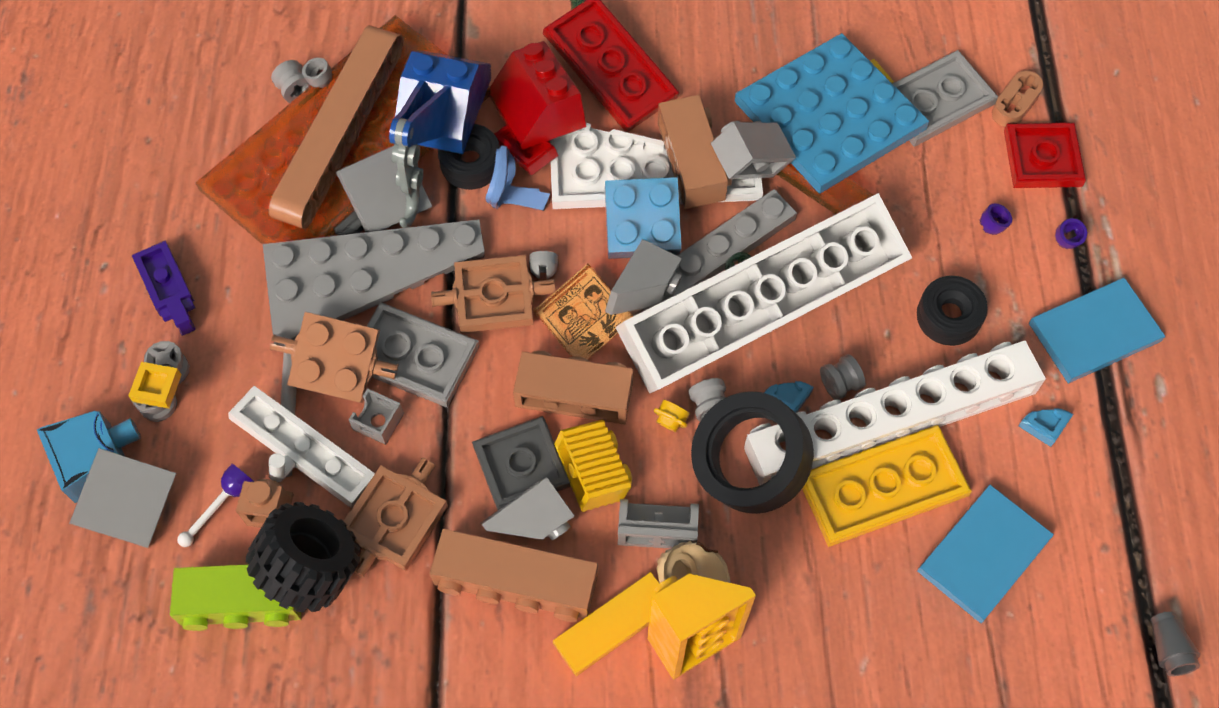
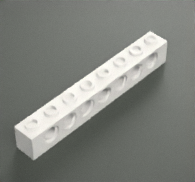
[744,340,1046,485]

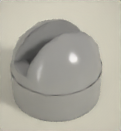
[302,58,333,88]
[529,251,558,279]

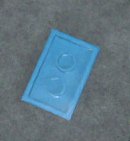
[1029,278,1166,384]
[917,485,1054,623]

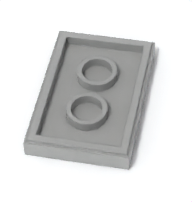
[893,50,998,147]
[367,302,479,408]

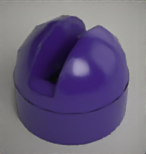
[979,203,1012,235]
[1054,218,1088,249]

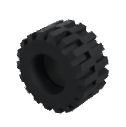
[246,502,360,612]

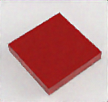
[1004,123,1086,188]

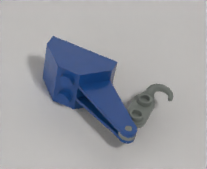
[389,51,492,228]

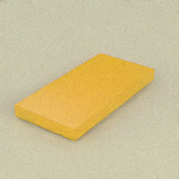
[802,425,972,547]

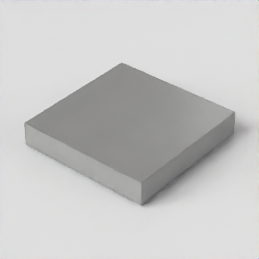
[336,146,432,232]
[69,448,177,548]

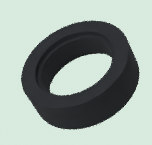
[691,392,814,514]

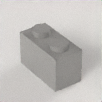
[711,121,796,179]

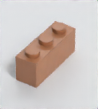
[658,95,732,209]
[513,351,633,424]

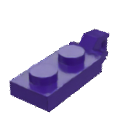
[132,240,196,336]

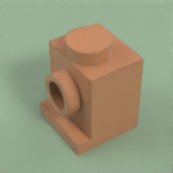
[236,479,294,528]

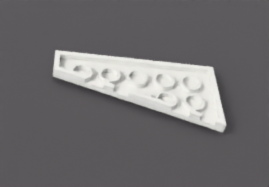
[550,123,763,209]

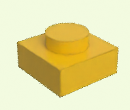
[128,362,182,409]

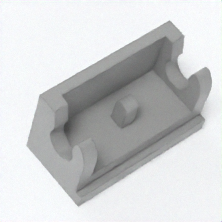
[618,499,699,549]

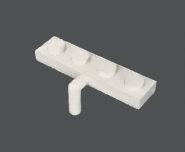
[228,386,375,508]

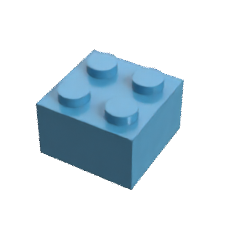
[605,177,682,259]

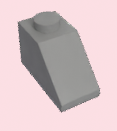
[605,239,682,315]
[481,477,574,540]

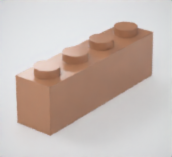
[429,529,598,622]

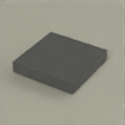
[472,416,571,511]

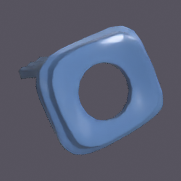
[486,145,550,211]

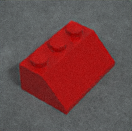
[488,41,586,150]

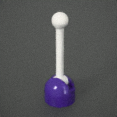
[177,463,254,547]

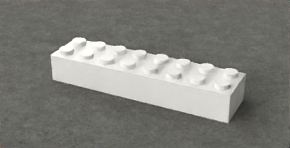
[616,193,912,394]

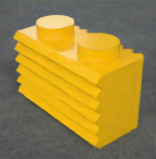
[554,420,632,512]

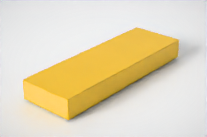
[553,572,659,676]

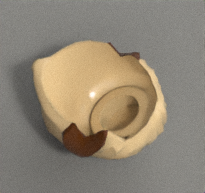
[657,541,731,583]

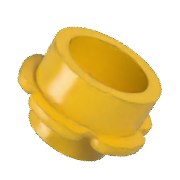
[654,400,690,432]

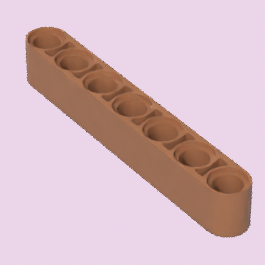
[269,25,404,229]

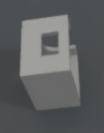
[349,388,404,445]

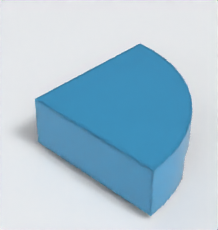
[764,381,814,413]
[1018,408,1073,447]

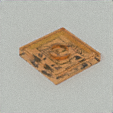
[533,263,633,359]

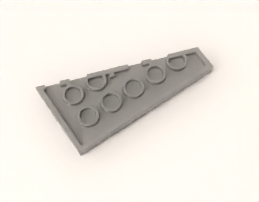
[263,219,485,346]

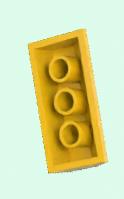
[647,573,756,680]

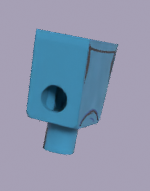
[37,411,141,503]

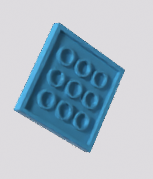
[735,33,929,194]

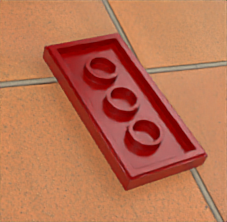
[543,0,680,132]

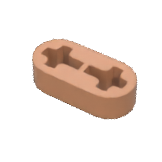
[992,71,1043,127]

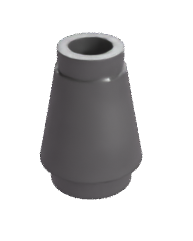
[1150,612,1200,676]

